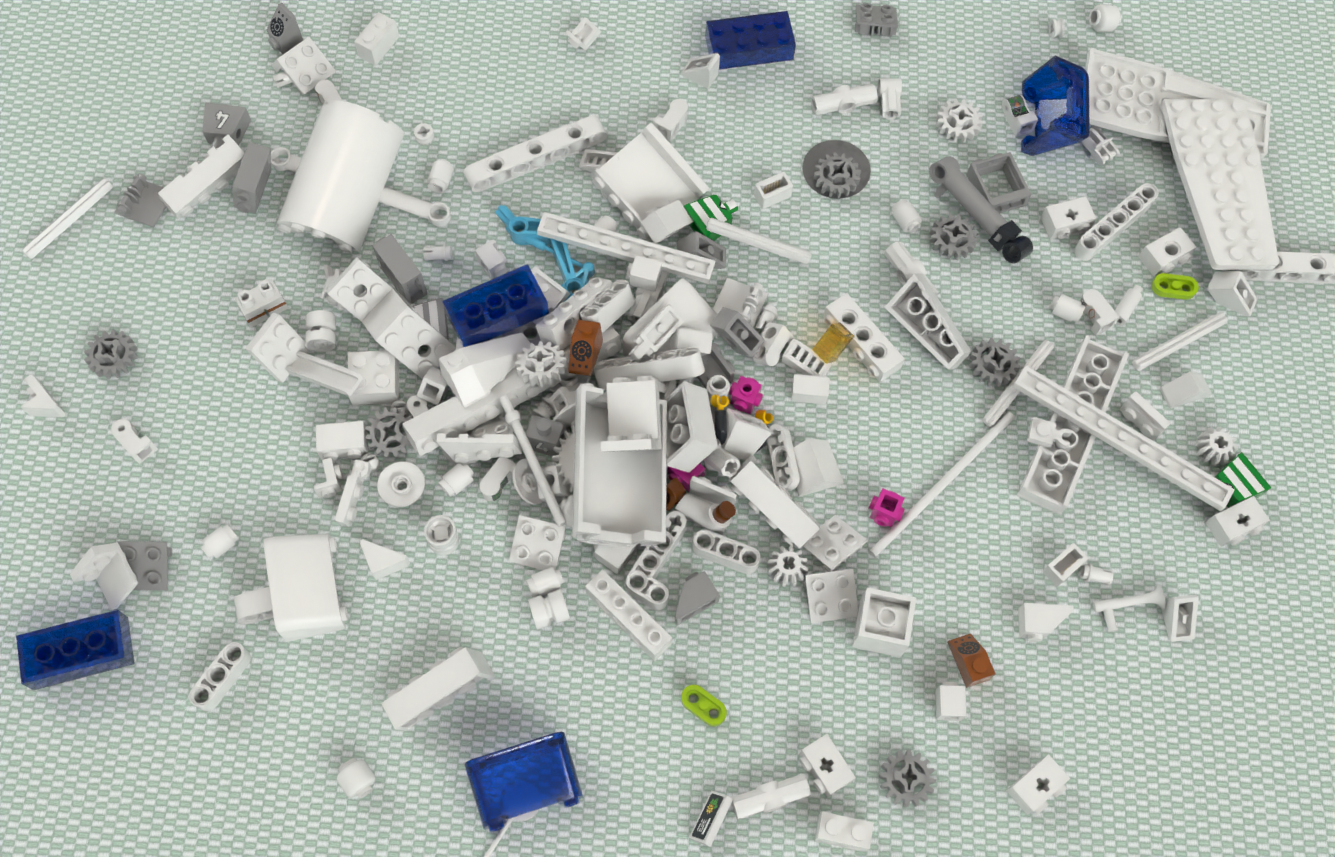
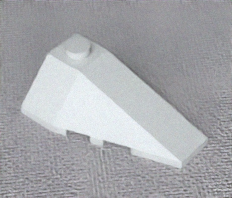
[439,332,530,408]

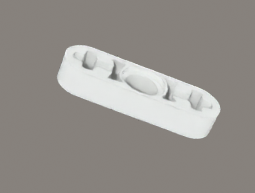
[767,424,800,490]

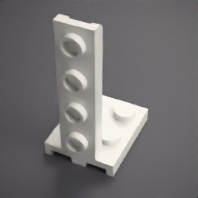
[245,312,364,397]

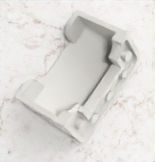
[623,278,720,381]
[263,533,349,642]

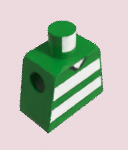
[683,195,738,241]
[1214,452,1271,508]

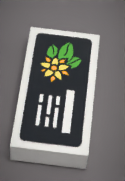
[689,790,733,847]

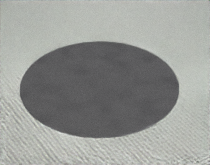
[802,140,871,199]

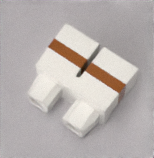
[235,279,289,328]

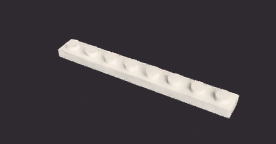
[537,212,715,284]

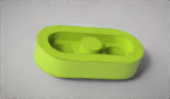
[1151,273,1199,300]
[681,685,727,727]

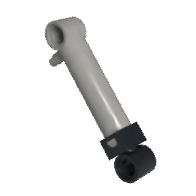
[929,156,1033,264]

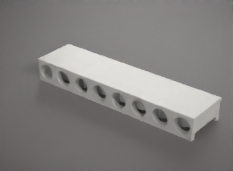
[1017,335,1129,515]

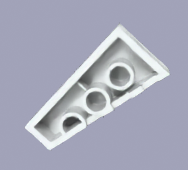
[158,134,244,219]
[885,274,972,370]
[731,454,820,548]
[381,647,495,731]

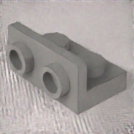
[697,343,735,389]

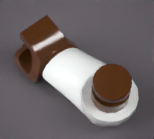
[666,477,736,531]

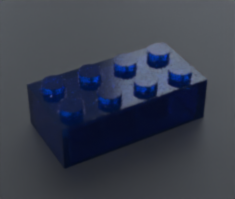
[705,11,796,70]
[442,264,549,347]
[16,610,135,690]

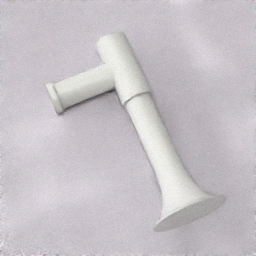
[1093,584,1166,633]

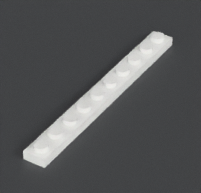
[1012,365,1235,511]

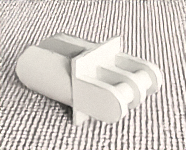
[1078,126,1120,166]

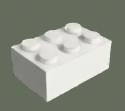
[665,381,718,472]

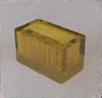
[812,322,855,364]

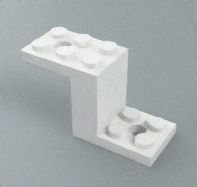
[326,257,456,379]
[601,376,665,452]

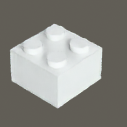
[348,350,399,406]

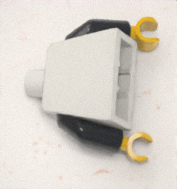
[710,394,773,460]

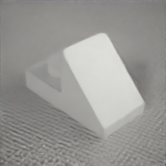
[21,374,66,418]

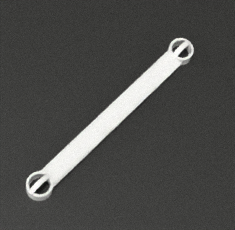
[271,147,451,227]

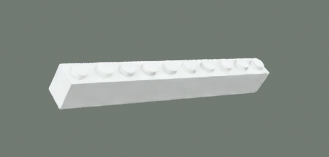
[402,326,622,456]

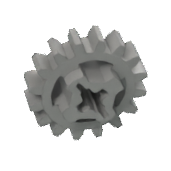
[813,152,861,198]
[929,213,978,260]
[84,329,138,379]
[969,338,1020,387]
[365,407,413,458]
[879,749,936,808]

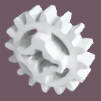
[936,99,983,143]
[515,341,567,387]

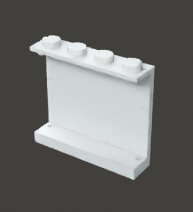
[590,122,710,242]

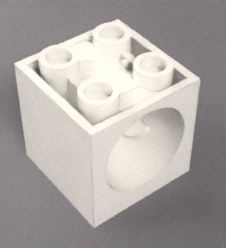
[852,587,916,657]

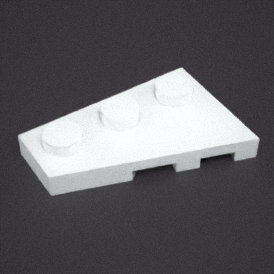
[436,433,522,464]

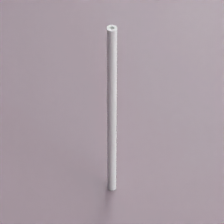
[869,412,1015,558]

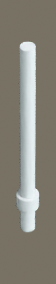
[499,395,566,526]

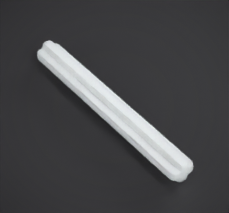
[22,178,113,259]
[706,218,812,264]
[1132,312,1228,371]
[982,340,1054,427]

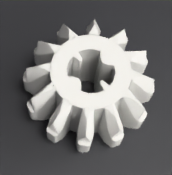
[1195,426,1239,467]
[767,546,809,587]

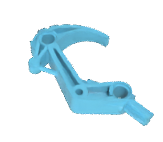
[495,205,595,302]

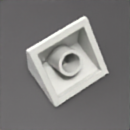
[784,438,844,497]

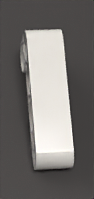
[626,511,686,610]

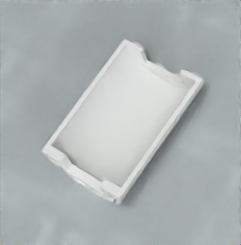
[276,100,405,253]
[572,383,667,547]

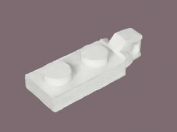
[628,304,685,361]
[335,459,371,527]

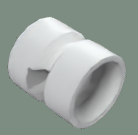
[305,310,336,352]
[424,515,460,555]
[528,589,570,630]

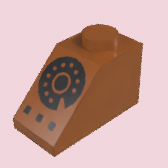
[568,320,603,376]
[947,633,996,688]

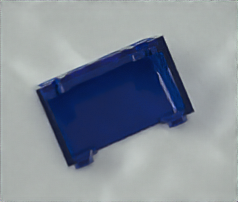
[1021,55,1090,156]
[464,732,584,832]

